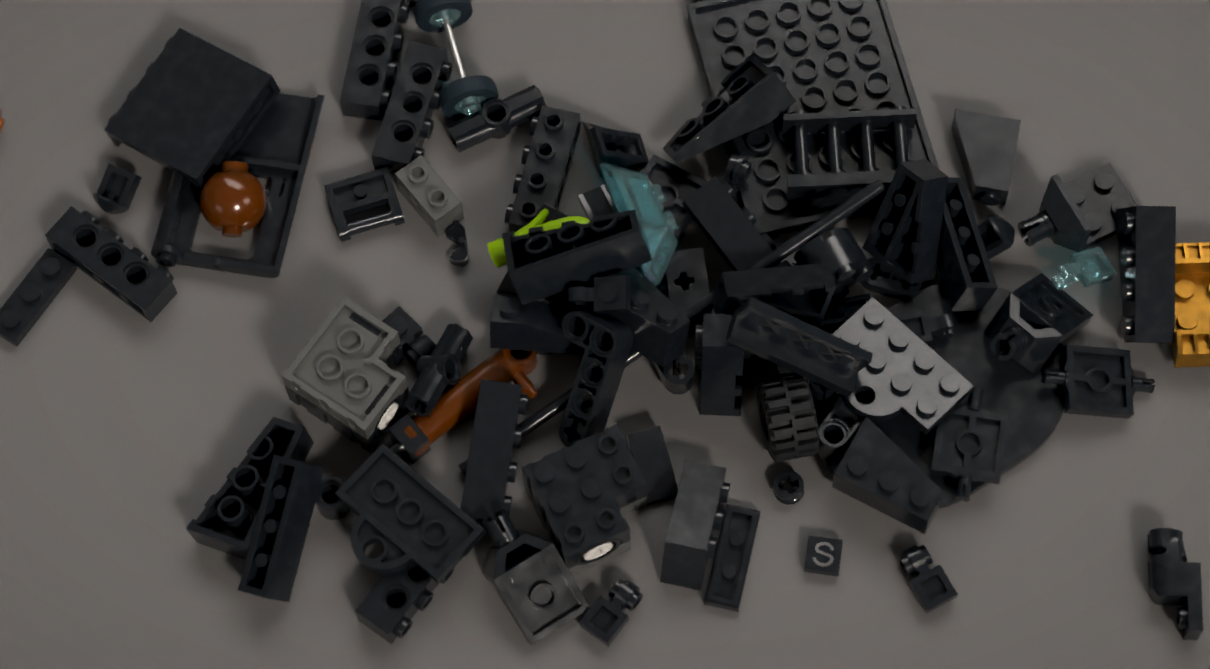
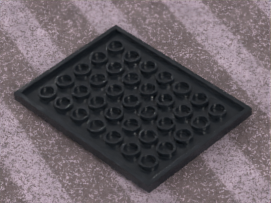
[687,0,939,236]

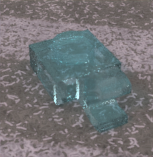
[1051,246,1116,290]

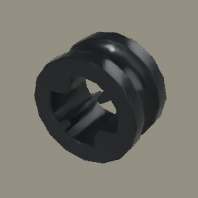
[773,470,804,505]

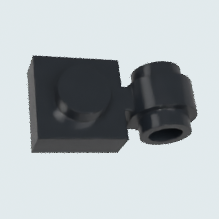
[382,306,436,367]
[898,545,958,614]
[580,578,643,646]

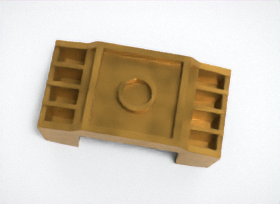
[1170,242,1210,368]

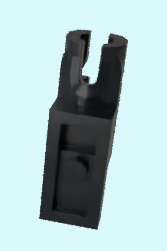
[1148,528,1203,640]

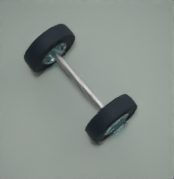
[414,0,498,119]

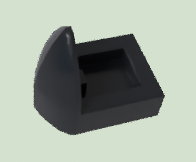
[93,164,142,214]
[978,214,1015,259]

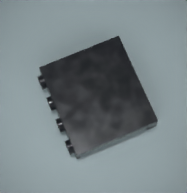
[104,28,281,191]

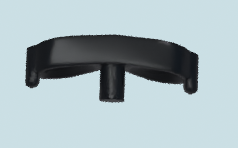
[446,220,469,267]

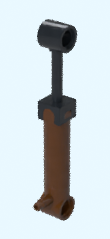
[316,349,538,520]

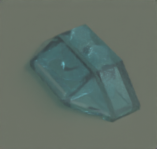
[599,162,678,286]

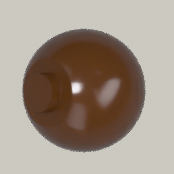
[200,161,267,237]

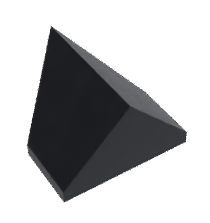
[583,121,649,178]

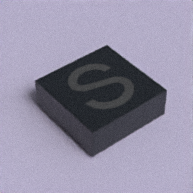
[804,536,843,576]

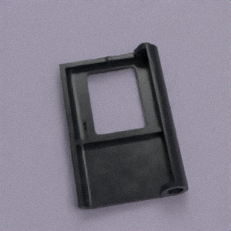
[151,93,324,278]

